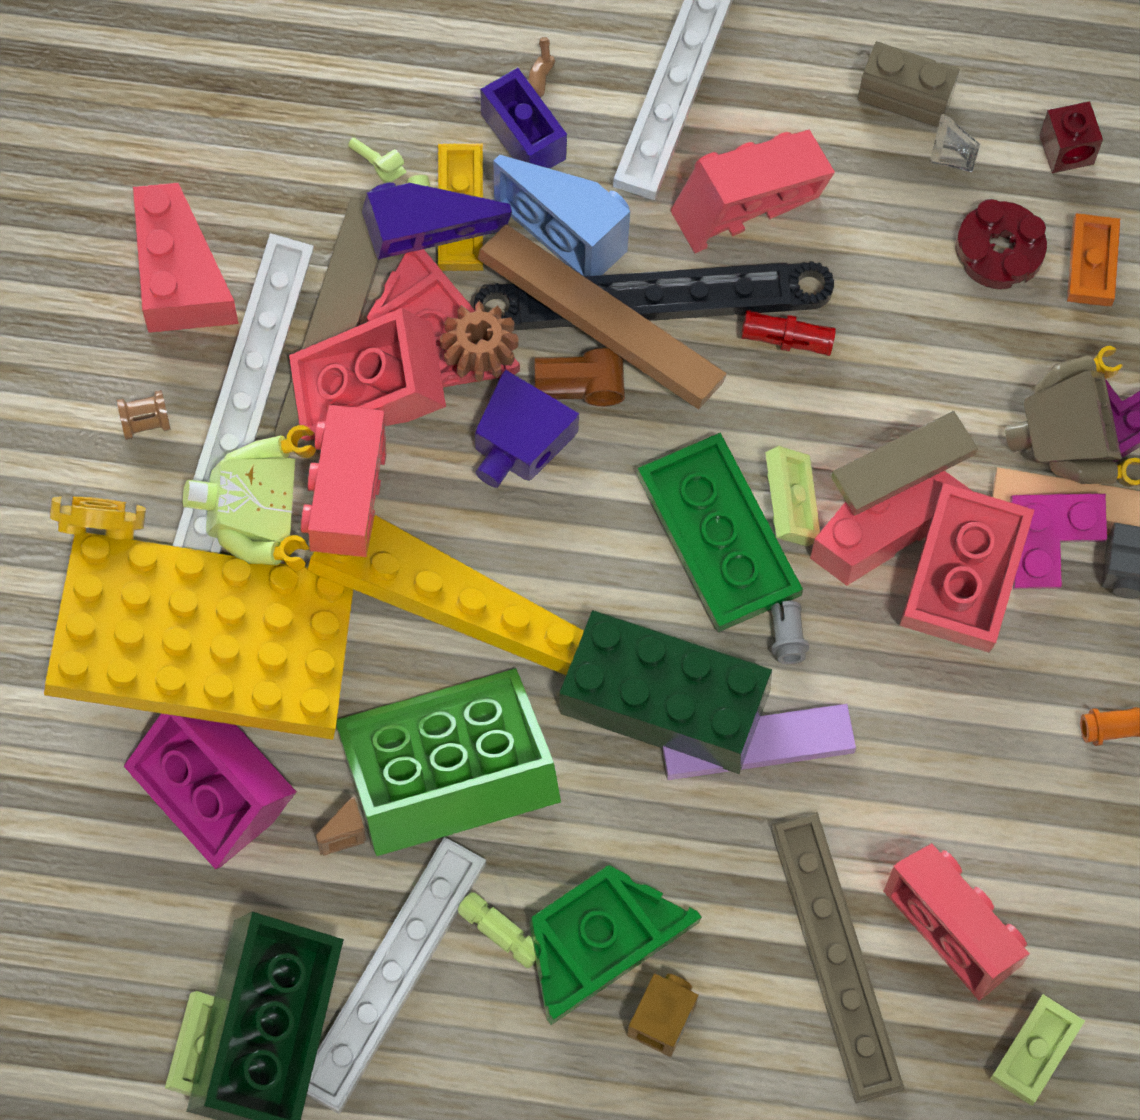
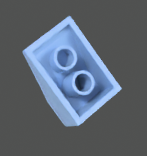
[493,155,630,277]

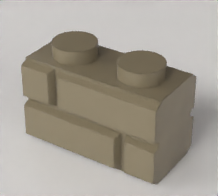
[857,41,960,128]

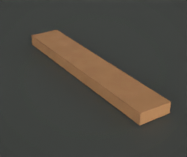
[478,224,727,410]

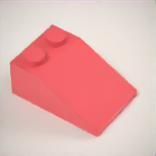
[289,308,446,441]
[899,483,1034,653]

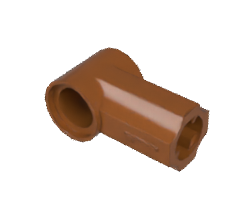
[535,348,625,407]

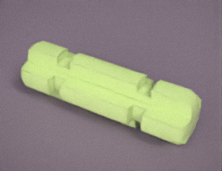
[457,892,536,968]

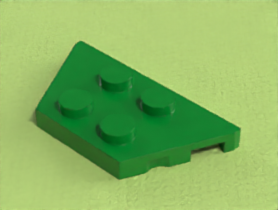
[529,865,702,1025]

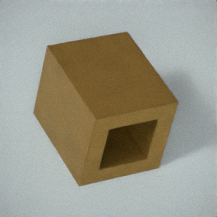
[627,973,699,1057]

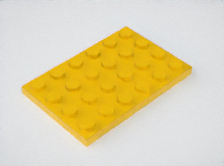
[44,532,353,740]

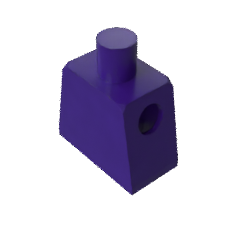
[475,370,579,488]

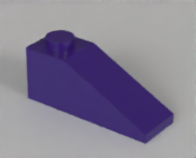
[362,183,512,260]

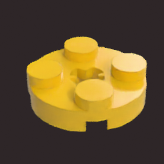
[50,496,146,540]

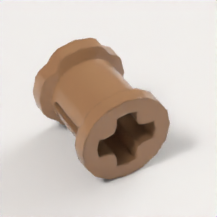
[116,390,171,440]

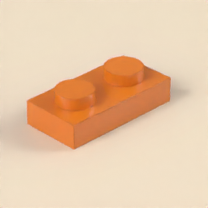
[1067,213,1121,307]

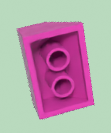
[124,713,296,870]

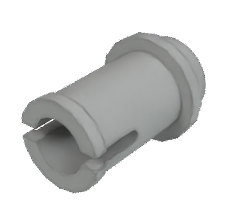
[771,601,809,664]

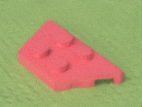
[367,249,520,388]

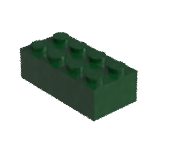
[559,610,772,774]
[186,911,344,1120]

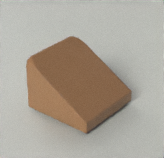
[316,797,366,856]

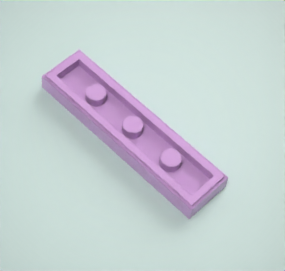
[662,704,856,780]

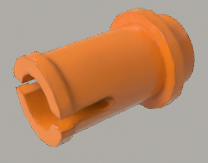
[1080,707,1140,746]

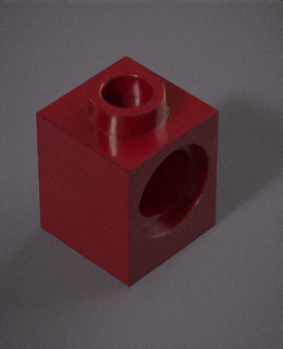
[1039,101,1103,174]

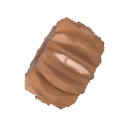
[440,301,518,383]

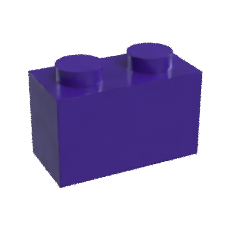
[480,67,567,169]

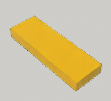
[438,143,483,271]

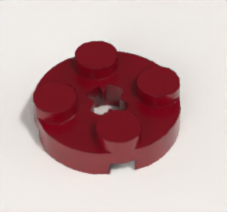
[956,199,1047,290]

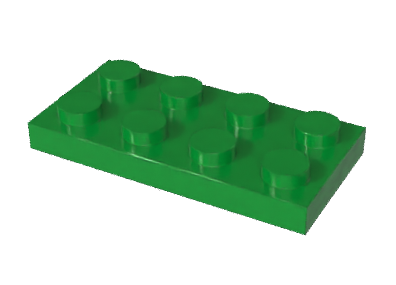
[637,432,803,633]

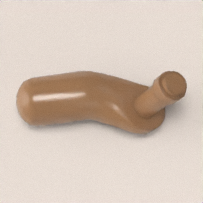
[528,37,555,98]

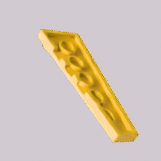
[307,515,584,675]

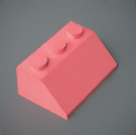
[883,843,1030,1001]

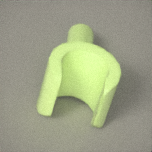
[348,138,406,183]

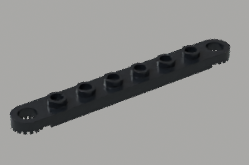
[474,261,834,331]

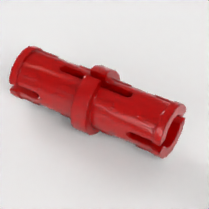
[741,310,836,356]

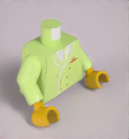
[183,425,316,571]

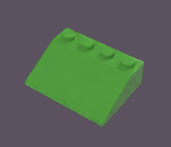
[336,668,561,857]

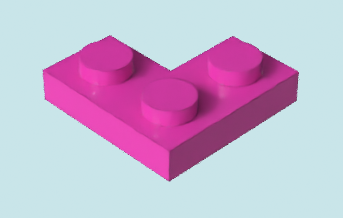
[1010,494,1107,590]

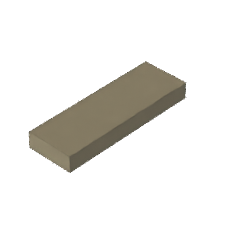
[831,411,978,516]

